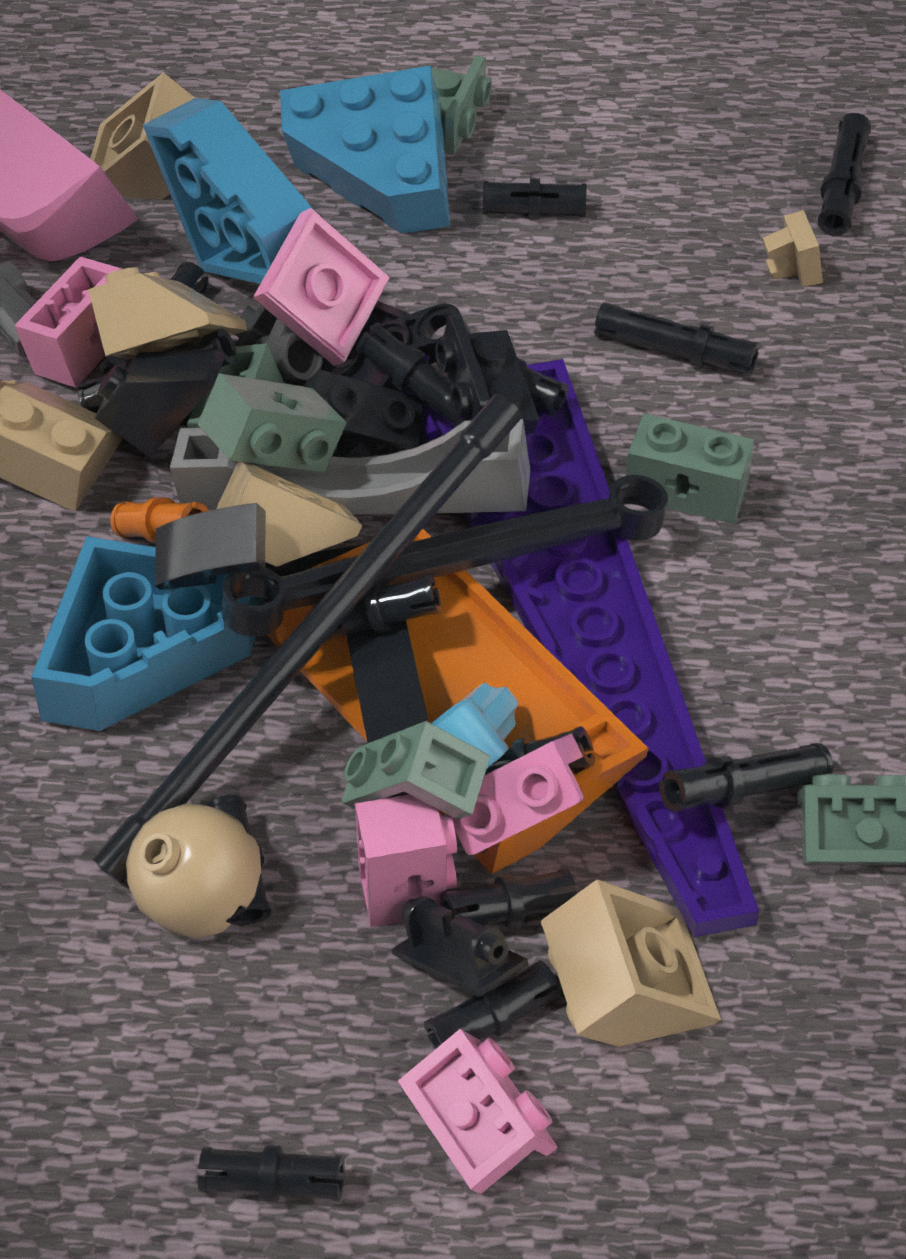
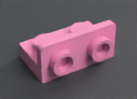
[451,734,583,855]
[398,1029,558,1194]

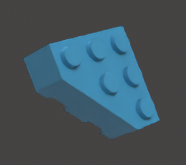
[280,66,451,233]
[143,98,314,284]
[31,536,265,731]

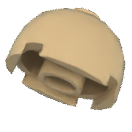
[126,803,261,939]

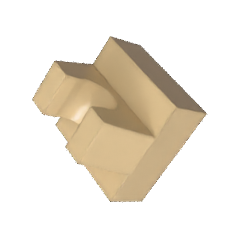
[763,210,823,287]

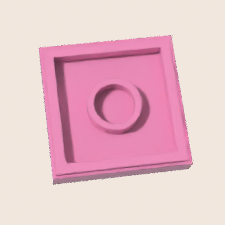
[253,208,390,366]

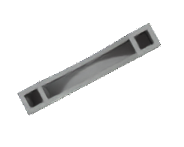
[170,419,530,515]

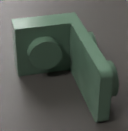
[341,721,490,819]

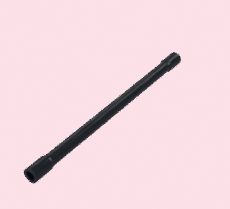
[92,394,522,884]

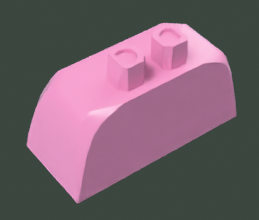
[0,89,139,261]

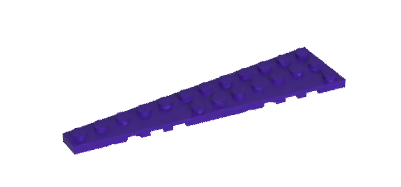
[405,359,759,937]

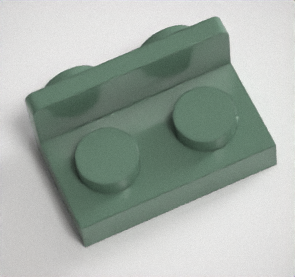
[431,56,492,155]
[797,774,906,865]

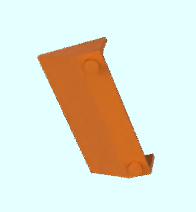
[267,529,649,874]

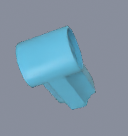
[431,682,519,769]

